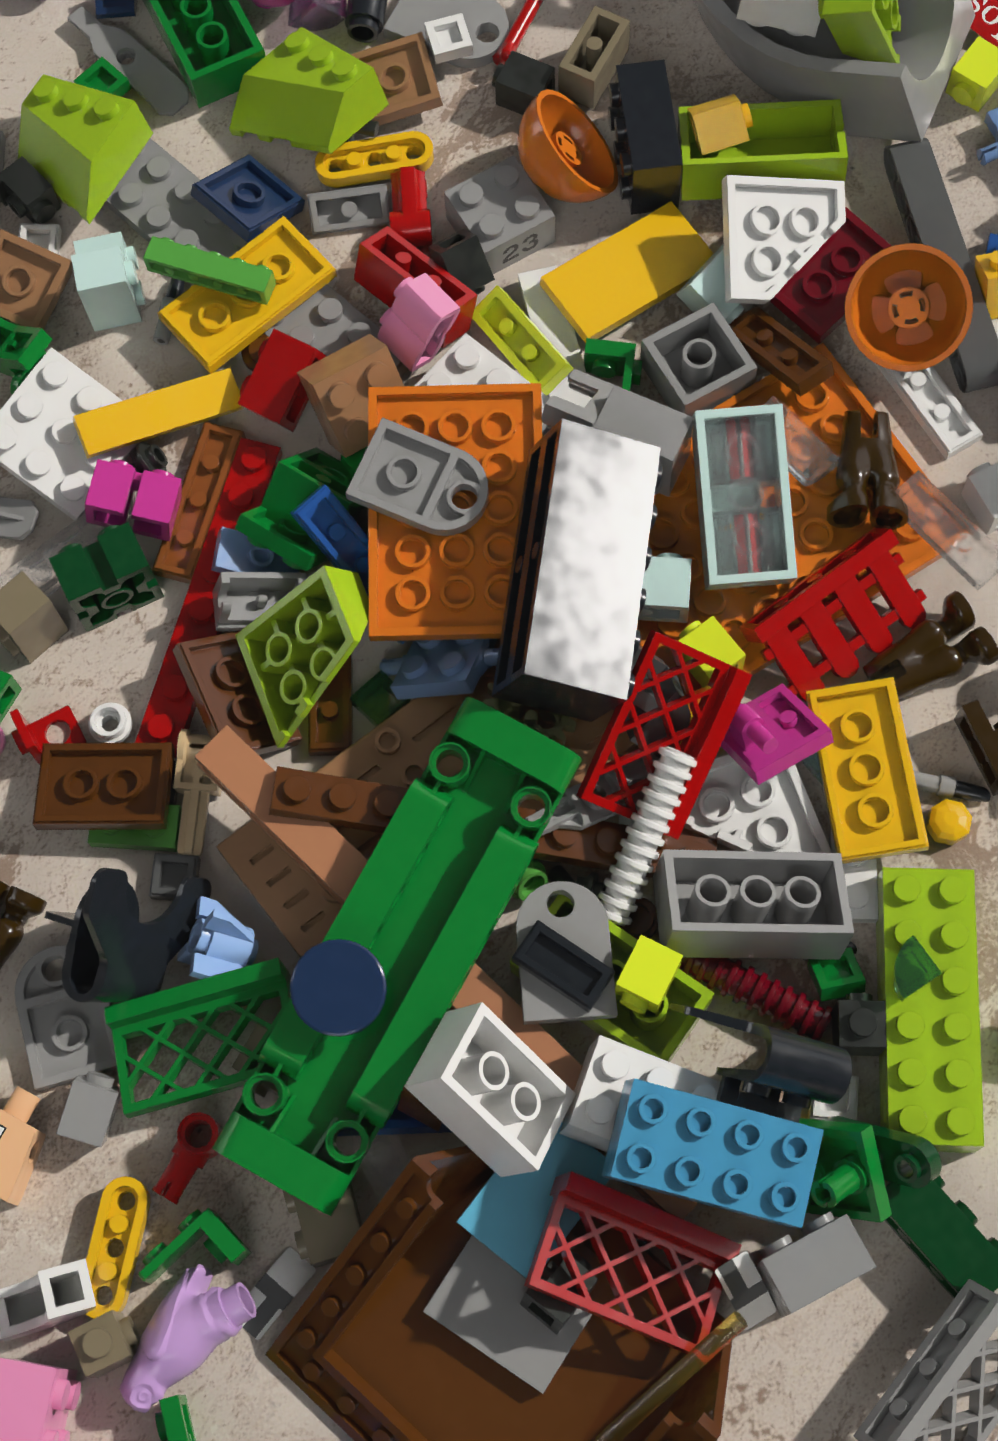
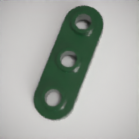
[827,1116,942,1188]

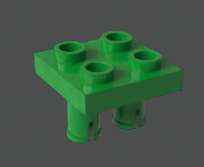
[799,1118,892,1223]

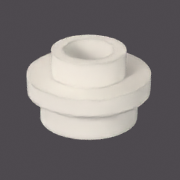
[88,702,132,743]

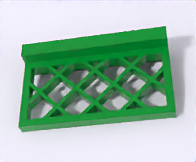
[104,957,291,1119]

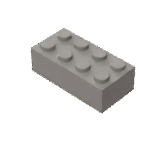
[653,849,854,960]

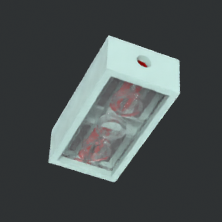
[692,404,798,590]

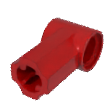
[389,166,433,247]

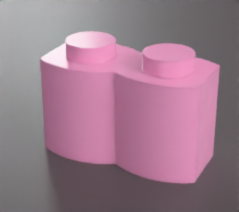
[378,273,460,372]

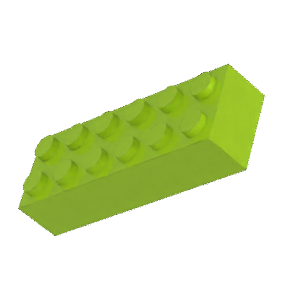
[876,867,984,1153]

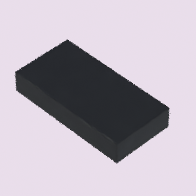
[511,920,616,1013]

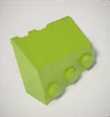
[818,0,901,63]
[18,74,153,224]
[235,565,369,748]

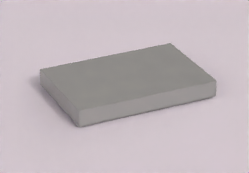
[423,1236,592,1394]

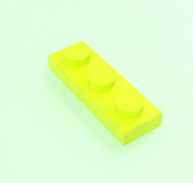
[472,285,574,395]

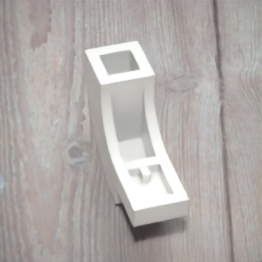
[0,1258,96,1342]

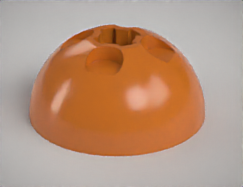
[518,89,618,203]
[845,243,973,372]

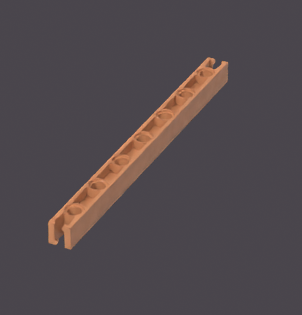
[194,725,698,1219]

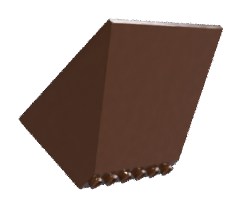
[265,1145,734,1441]

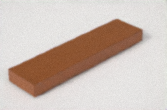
[152,422,246,584]

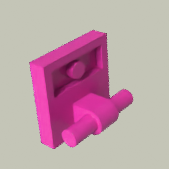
[721,683,834,785]

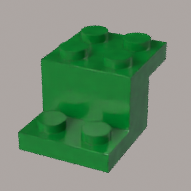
[235,447,366,571]

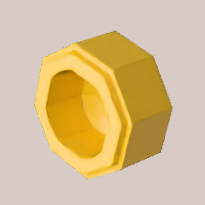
[926,799,972,846]

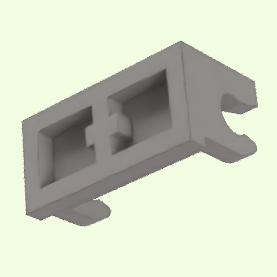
[212,572,307,631]

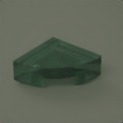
[893,935,942,1002]

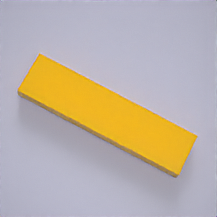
[72,368,244,459]

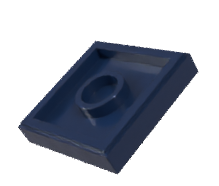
[191,154,305,242]

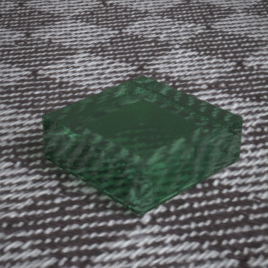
[349,670,411,727]

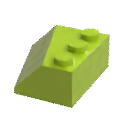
[229,27,389,154]

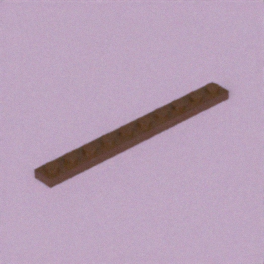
[269,766,717,878]

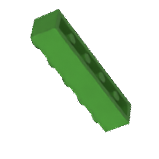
[143,236,276,305]

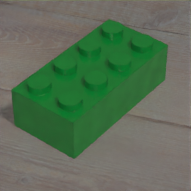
[142,0,265,108]

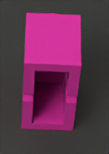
[85,459,182,542]

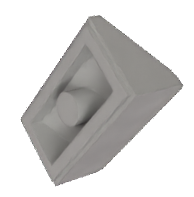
[307,184,390,235]

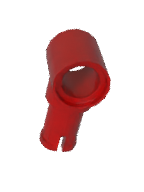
[152,1112,223,1205]

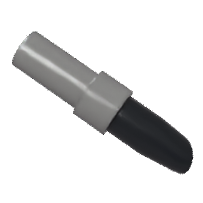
[153,278,185,345]
[914,771,991,802]

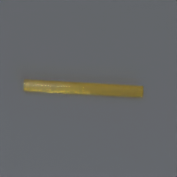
[595,1311,748,1441]

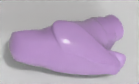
[119,1264,257,1413]

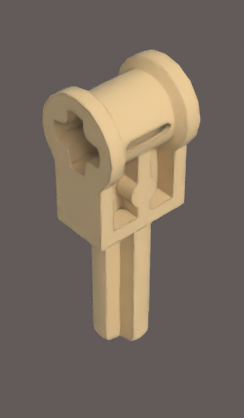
[173,729,222,856]

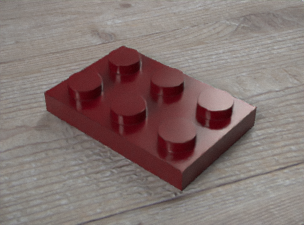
[770,207,892,344]

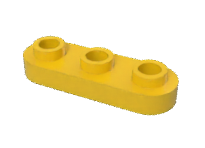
[315,131,434,188]
[86,1176,151,1319]

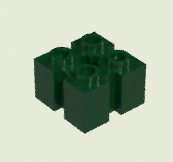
[48,522,164,632]

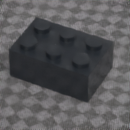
[608,59,683,215]

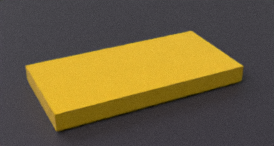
[539,201,714,343]
[157,216,337,374]
[805,677,929,864]

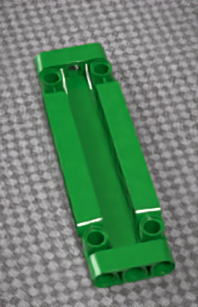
[212,696,582,1216]

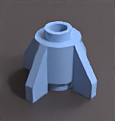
[177,896,259,979]

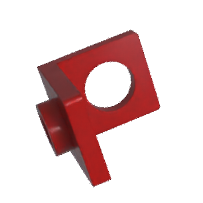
[9,705,87,765]

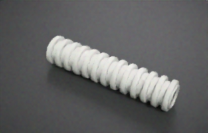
[598,746,698,926]

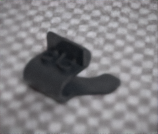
[44,868,212,1003]
[669,1003,852,1123]

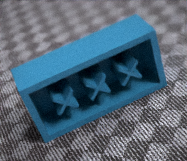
[601,1078,824,1228]

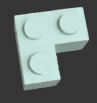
[71,231,146,331]

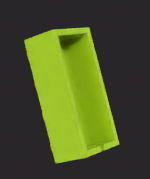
[677,99,848,201]

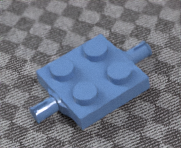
[379,639,499,700]

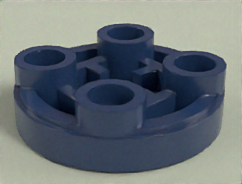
[290,939,387,1037]

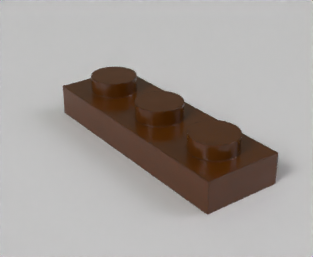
[729,306,834,397]

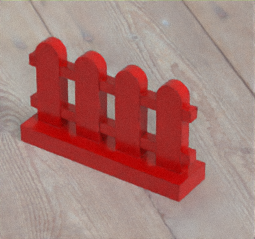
[738,528,927,703]

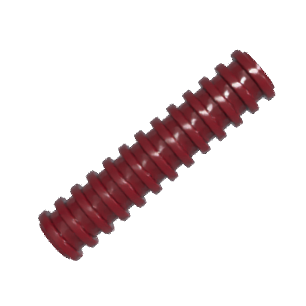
[679,957,833,1041]

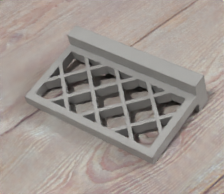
[853,1279,998,1441]

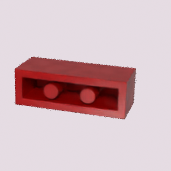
[354,226,478,349]

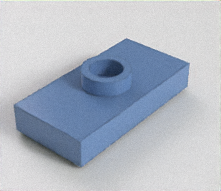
[211,527,299,573]

